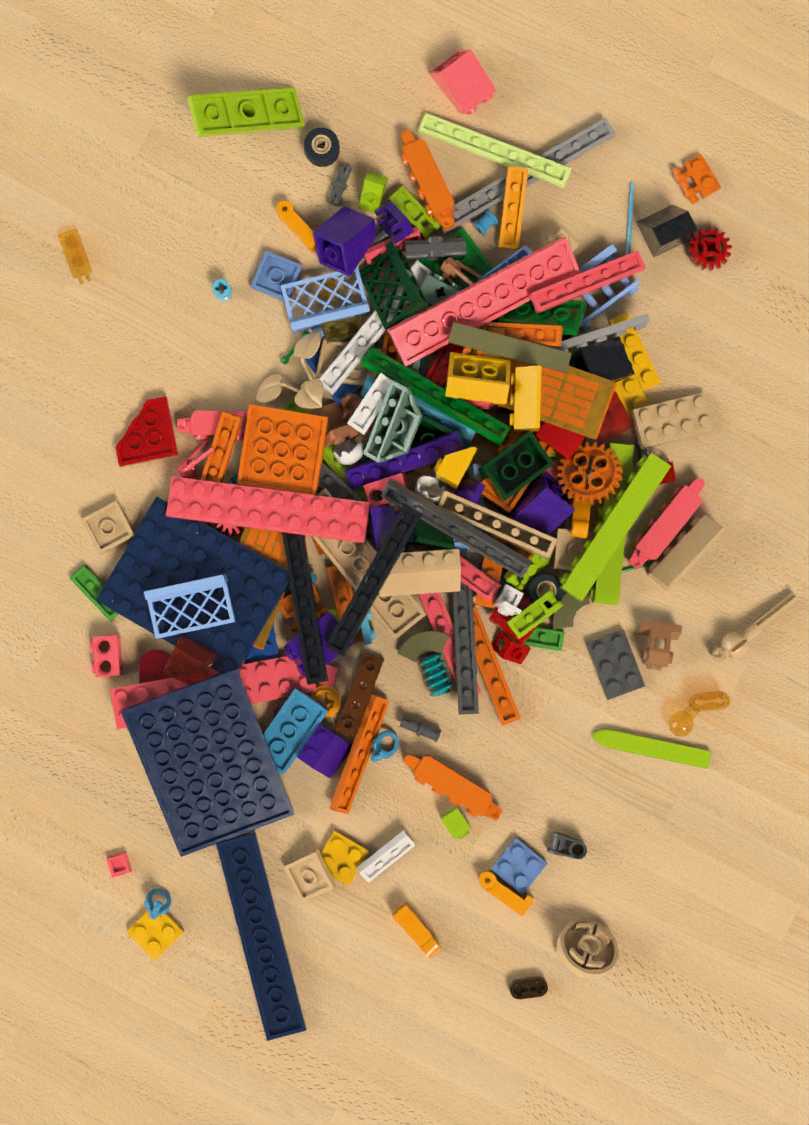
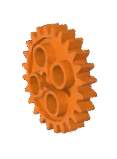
[557,442,623,505]

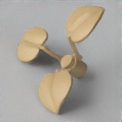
[256,331,324,409]

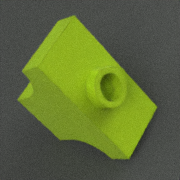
[359,171,388,213]

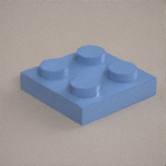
[251,251,303,302]
[491,838,548,895]

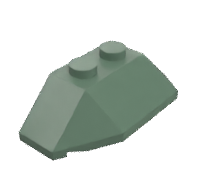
[363,380,422,463]

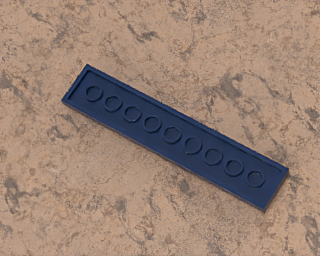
[216,832,307,1041]

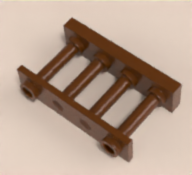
[335,653,384,737]

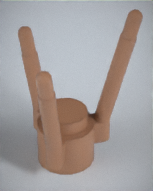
[440,257,482,286]

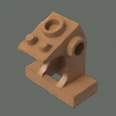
[638,620,682,671]

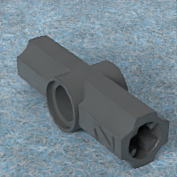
[405,236,466,260]

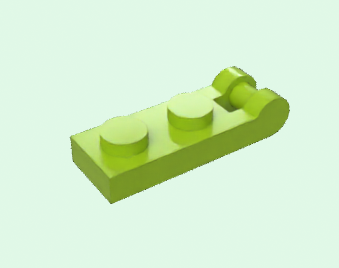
[388,186,440,240]
[504,552,554,591]
[507,589,564,639]

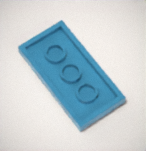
[264,687,329,776]

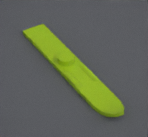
[592,730,712,769]

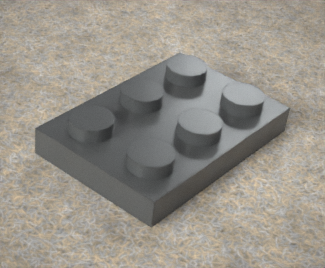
[586,630,645,700]

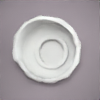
[332,439,365,465]
[414,476,445,505]

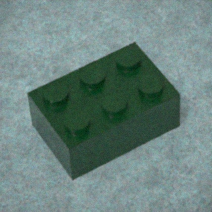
[478,431,554,502]

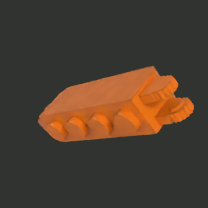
[400,129,455,231]
[403,754,503,821]

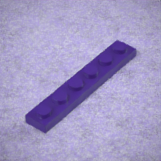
[345,430,465,490]

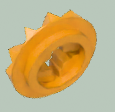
[310,685,341,718]

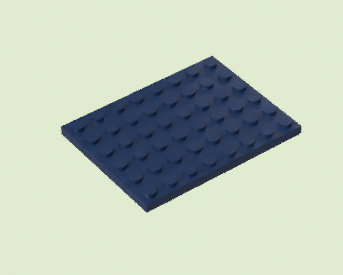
[96,496,290,673]
[121,667,294,857]

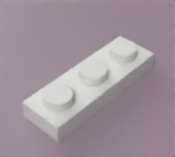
[347,372,392,435]
[356,830,415,883]

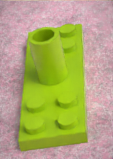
[187,87,305,138]

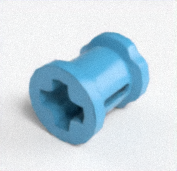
[472,209,499,236]

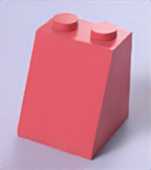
[429,50,497,115]

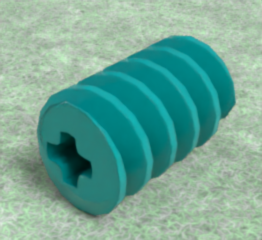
[420,653,454,697]

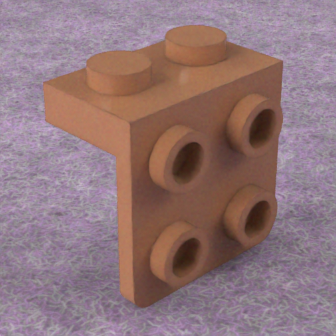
[307,402,360,448]

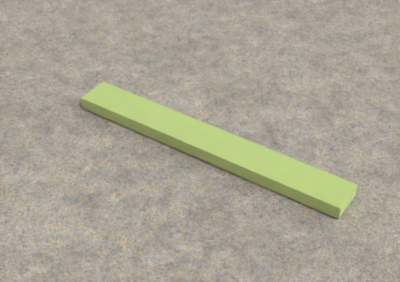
[418,112,572,188]

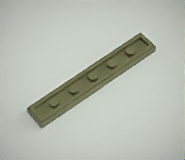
[448,322,572,374]

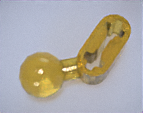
[668,691,730,737]

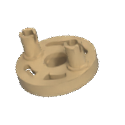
[555,918,618,979]

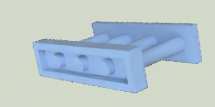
[578,244,641,332]

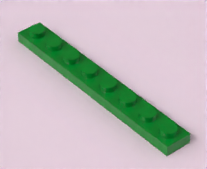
[361,347,511,445]

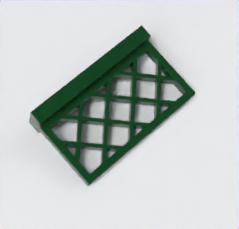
[359,241,429,331]

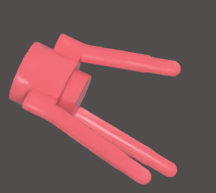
[176,440,214,479]

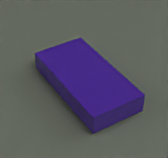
[454,477,486,503]

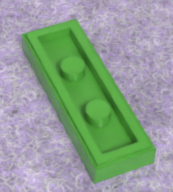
[69,565,119,622]
[502,627,565,651]

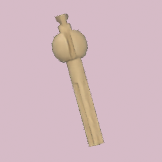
[712,593,800,664]

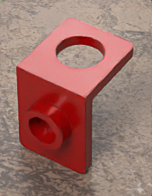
[492,631,531,664]

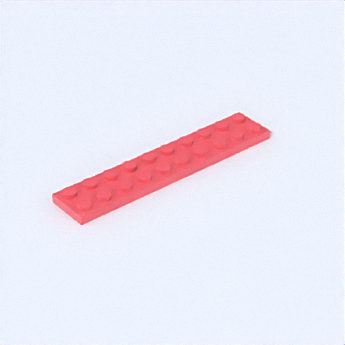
[387,236,581,366]
[166,476,371,544]
[110,656,317,729]

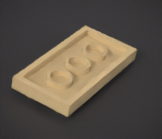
[630,392,716,449]

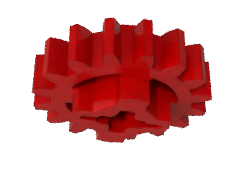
[688,227,732,271]

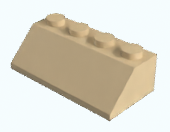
[647,515,726,590]
[379,549,461,597]

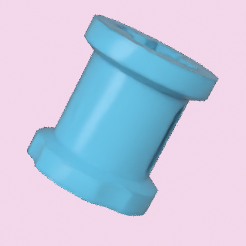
[212,279,232,301]

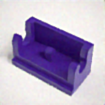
[375,199,414,244]

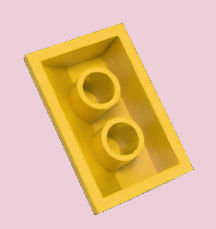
[445,352,511,404]
[510,365,541,431]
[434,447,477,490]

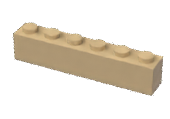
[438,491,557,561]

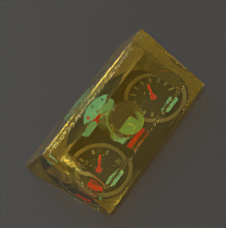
[320,316,363,343]

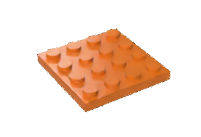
[237,404,329,495]

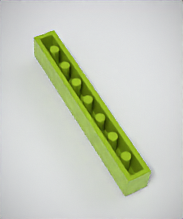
[589,443,634,605]
[559,453,671,601]

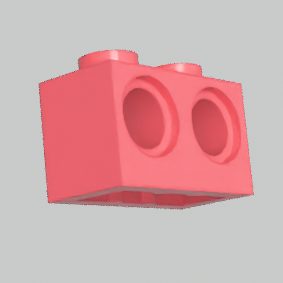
[363,473,410,507]
[90,635,123,677]

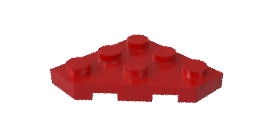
[115,396,179,467]

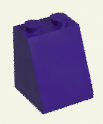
[313,206,377,276]
[511,471,575,535]
[284,611,354,677]

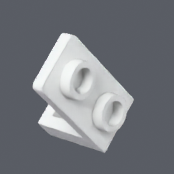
[493,584,523,617]

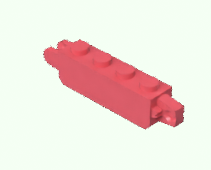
[177,411,248,441]
[628,478,705,569]

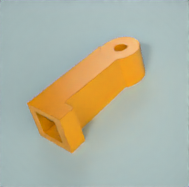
[276,200,316,253]
[571,482,591,539]
[479,870,534,917]
[392,902,442,958]

